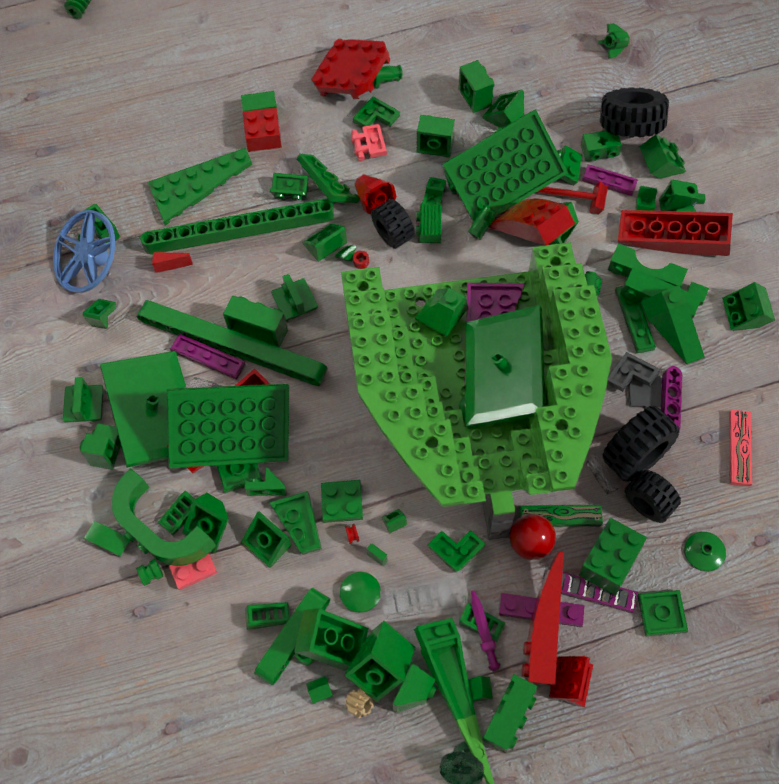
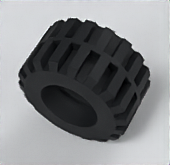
[371,199,415,249]
[624,469,681,523]

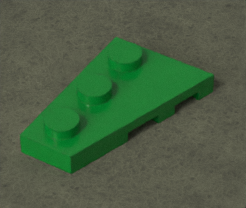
[269,491,322,555]

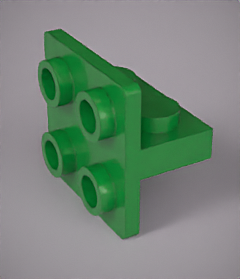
[271,274,318,321]
[62,377,104,423]

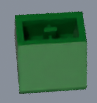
[639,134,686,179]
[722,282,775,331]

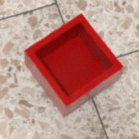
[243,108,282,152]

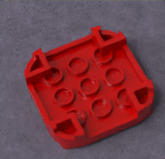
[311,39,391,99]

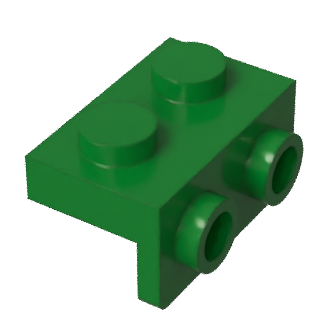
[554,145,582,186]
[270,172,309,200]

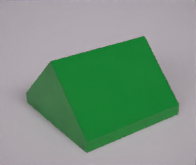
[302,223,347,262]
[241,511,292,568]

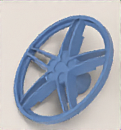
[53,210,115,293]

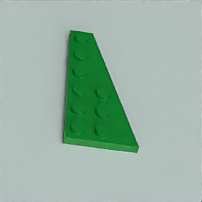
[148,148,252,226]

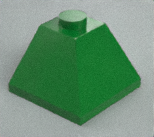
[482,89,524,128]
[415,288,468,337]
[182,492,229,553]
[393,664,437,713]

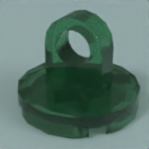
[440,742,484,784]

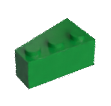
[482,674,538,753]

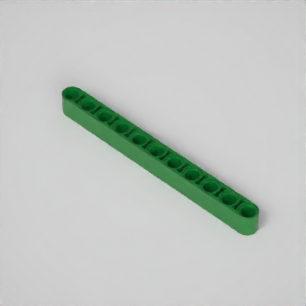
[140,199,334,254]
[136,300,328,386]

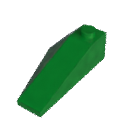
[640,285,705,365]

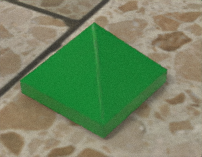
[335,245,356,262]

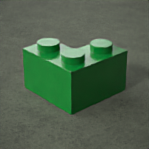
[80,423,121,470]

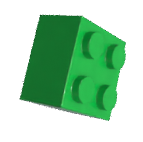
[458,60,495,113]
[417,114,455,158]

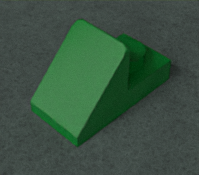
[83,299,116,329]
[245,467,287,496]

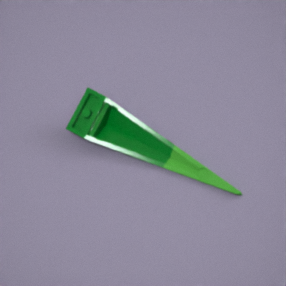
[414,618,495,784]

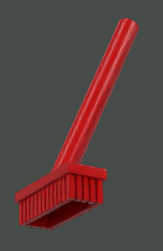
[536,181,608,215]

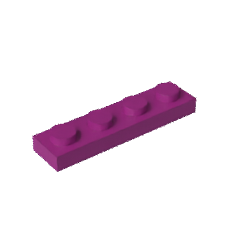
[499,593,585,628]

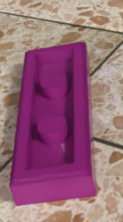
[582,164,638,196]

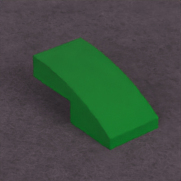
[422,177,447,205]
[83,521,130,557]

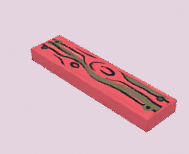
[729,410,752,487]

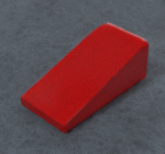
[152,252,193,273]

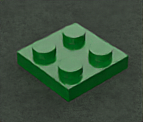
[321,480,363,523]

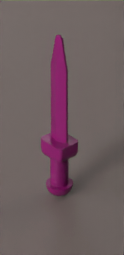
[471,590,500,671]

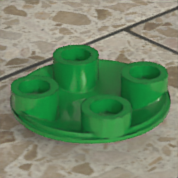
[340,572,381,613]

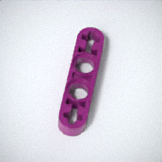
[661,366,683,431]

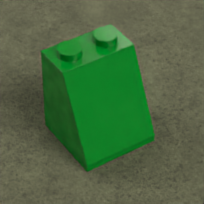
[345,621,416,702]

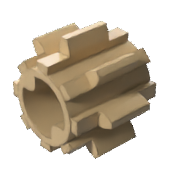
[345,688,374,718]

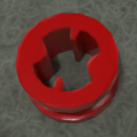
[353,251,369,269]
[345,524,360,544]

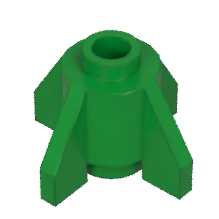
[598,23,630,58]

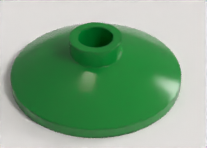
[684,532,726,572]

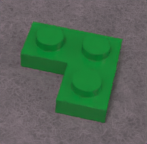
[353,96,400,127]
[428,530,485,574]

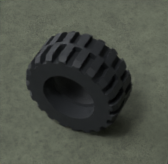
[600,87,669,138]
[602,406,680,482]

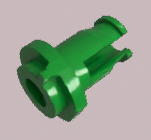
[372,65,403,89]

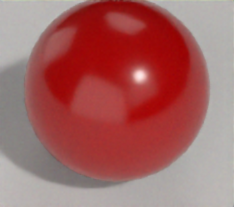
[509,514,556,560]

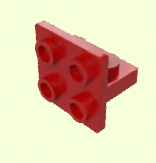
[549,656,593,707]

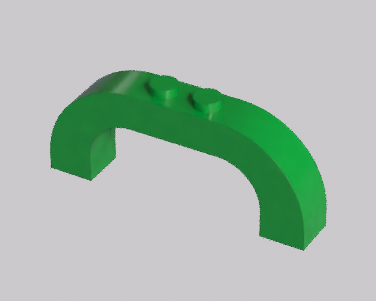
[112,468,216,566]

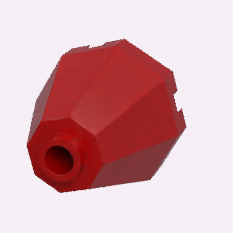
[354,174,397,214]

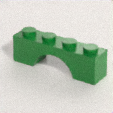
[608,244,688,287]

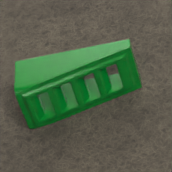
[158,490,195,535]
[245,602,290,630]
[459,603,505,642]

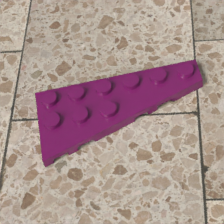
[465,283,525,388]

